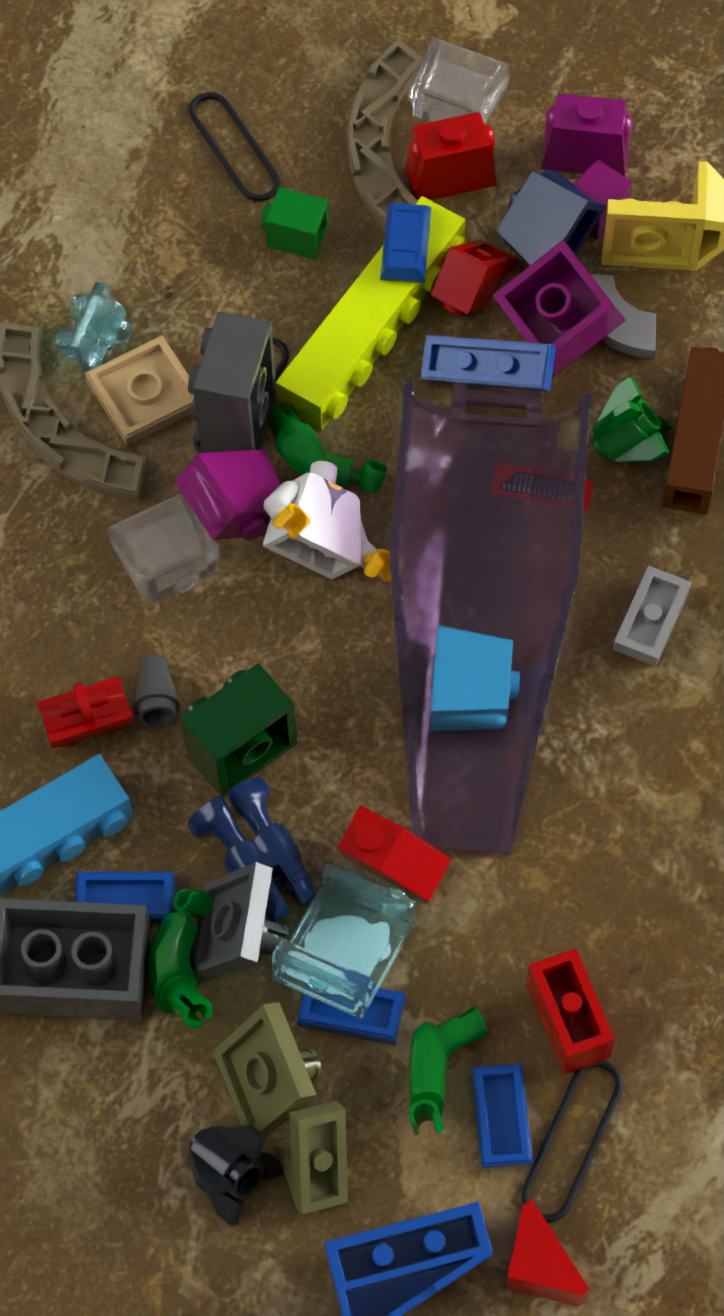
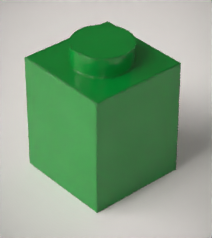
[261,187,329,260]

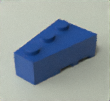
[324,1201,493,1316]

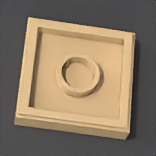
[84,335,194,447]

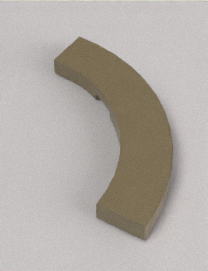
[347,38,427,231]
[0,322,148,503]

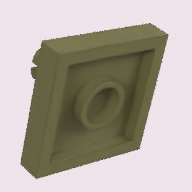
[213,1002,322,1138]

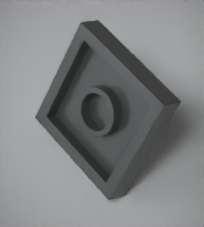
[190,862,288,982]

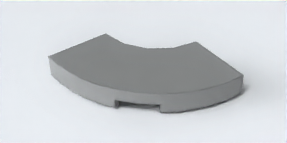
[591,274,656,359]

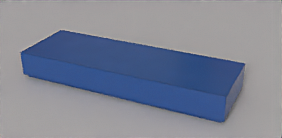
[420,335,556,392]

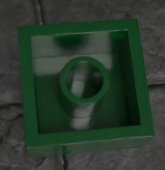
[181,663,298,797]

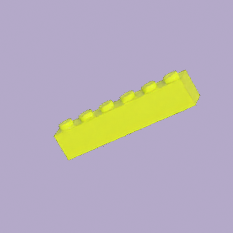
[275,196,468,431]

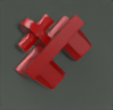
[37,676,134,749]

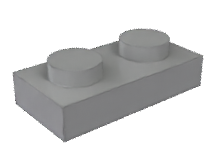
[612,566,692,667]

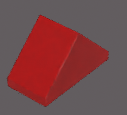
[505,1199,590,1306]

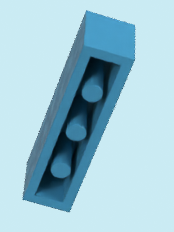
[0,754,134,898]

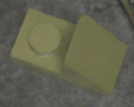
[275,1101,348,1215]

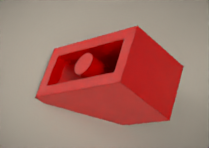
[431,239,518,316]
[337,805,452,903]

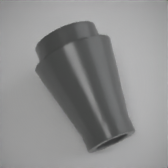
[133,655,180,728]

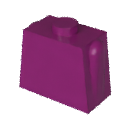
[541,93,632,177]
[174,449,280,540]

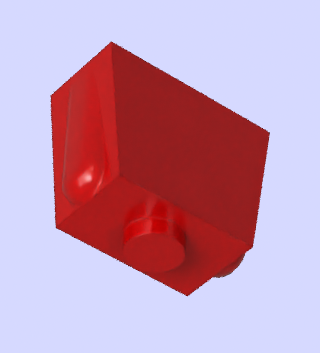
[404,112,497,200]

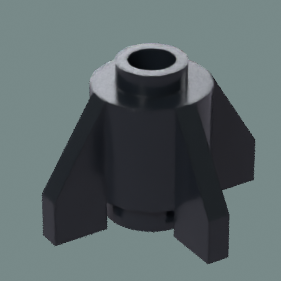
[187,1125,283,1226]

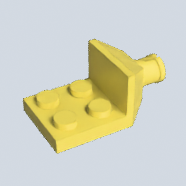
[601,161,724,271]

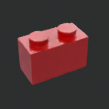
[526,948,615,1075]

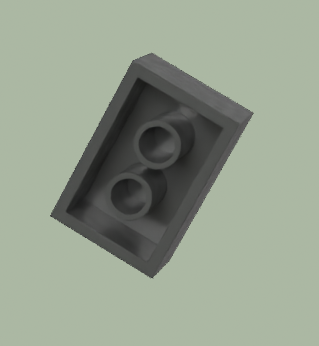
[188,311,277,453]
[0,898,152,1020]

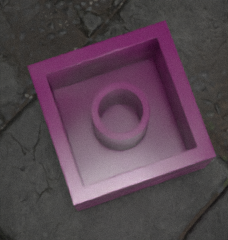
[492,239,626,375]

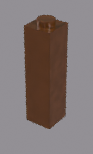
[662,347,724,515]

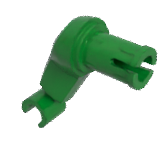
[270,404,388,493]
[147,889,213,1028]
[408,1006,489,1135]

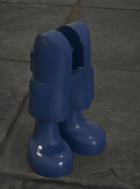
[187,777,317,922]

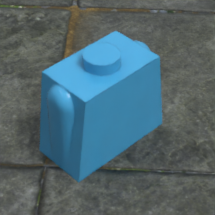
[429,625,520,731]

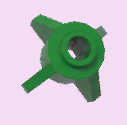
[591,377,672,463]

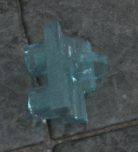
[54,282,133,372]

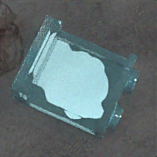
[272,864,415,1019]

